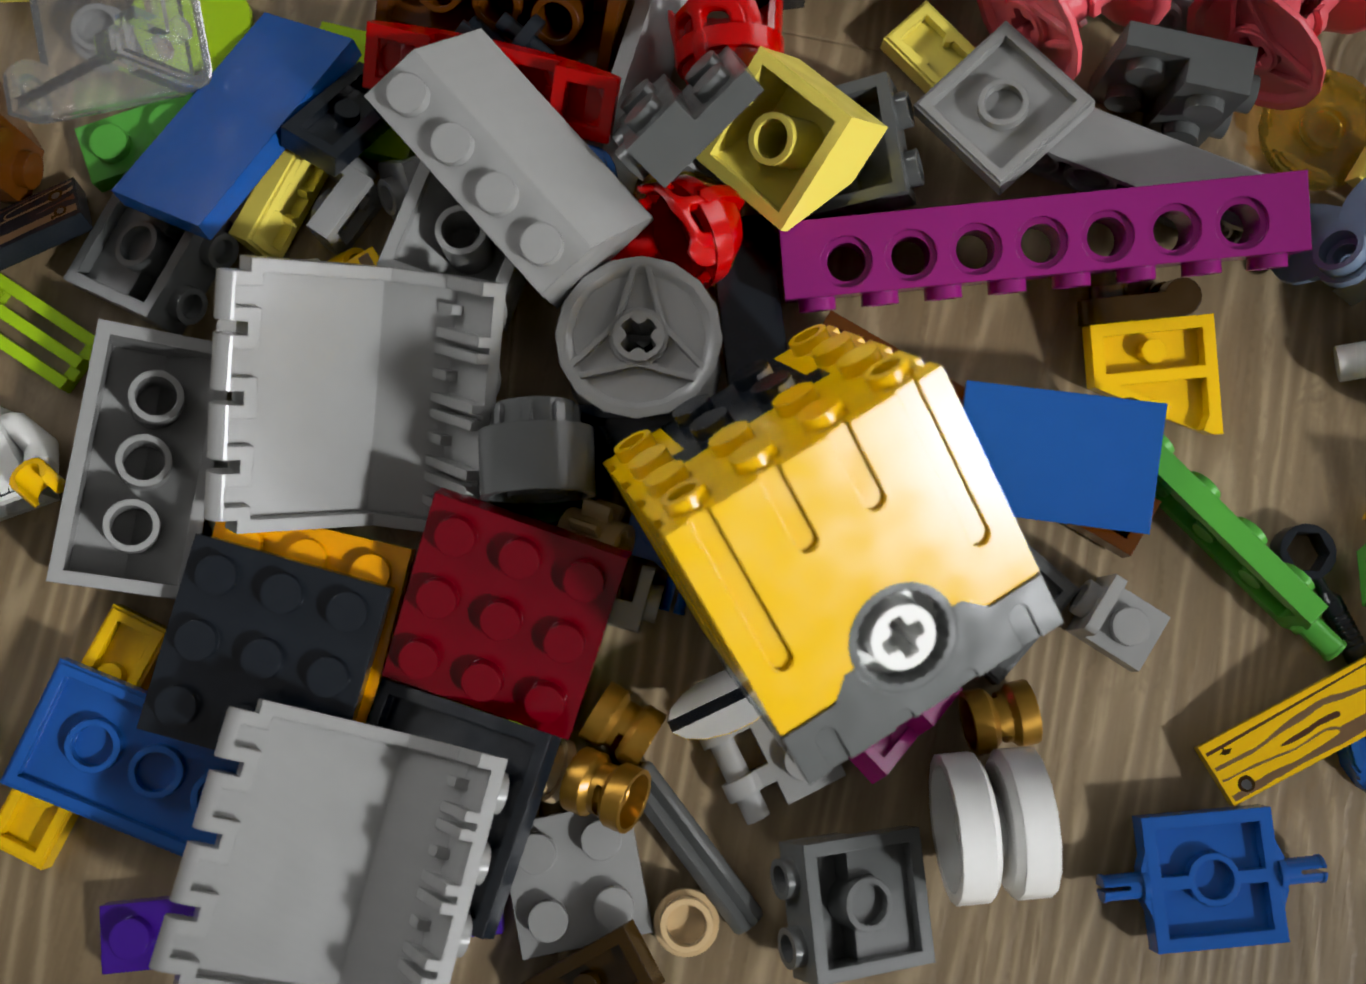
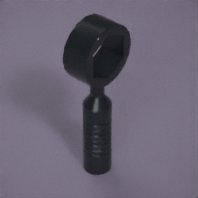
[1270,523,1366,665]

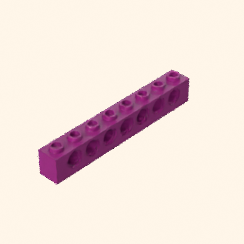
[779,170,1312,313]

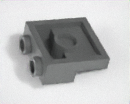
[1087,20,1261,147]
[611,45,764,188]
[803,71,925,220]
[63,172,239,335]
[770,825,936,984]

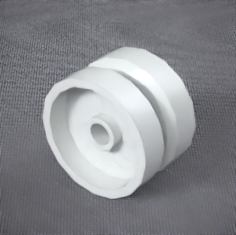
[929,746,1062,906]

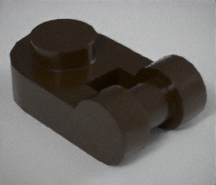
[1077,277,1202,326]

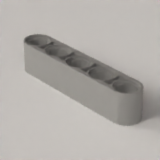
[1027,107,1311,260]

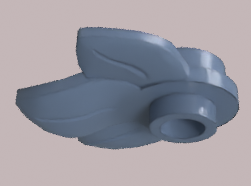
[1271,178,1366,288]

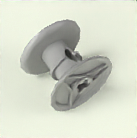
[555,256,723,419]

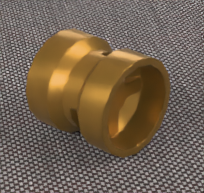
[958,679,1043,756]
[578,681,667,766]
[559,746,651,834]

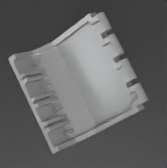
[204,255,507,534]
[149,698,509,984]

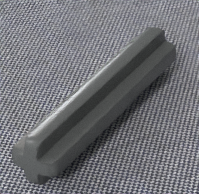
[638,761,763,935]

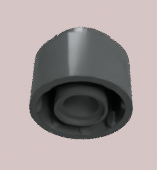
[478,396,596,505]

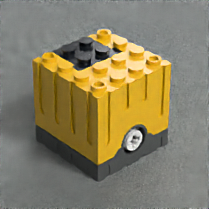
[603,324,1064,785]

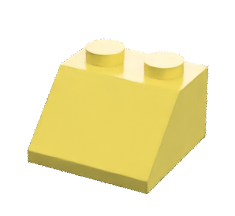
[696,46,888,231]

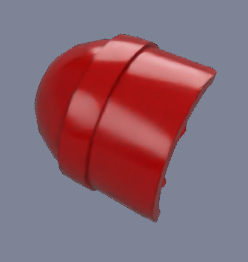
[667,0,785,85]
[610,175,745,289]

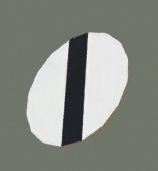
[667,670,760,739]

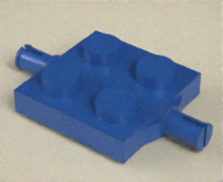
[1096,804,1328,954]

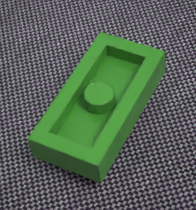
[74,89,195,193]

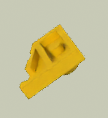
[1082,313,1224,435]

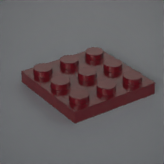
[382,487,632,740]

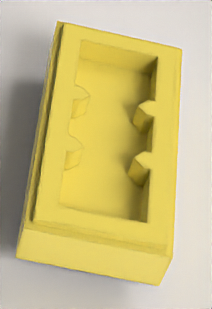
[880,0,975,94]
[229,149,328,258]

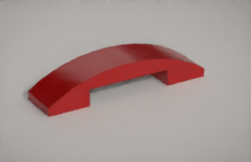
[362,20,622,144]

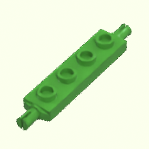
[1155,434,1347,661]

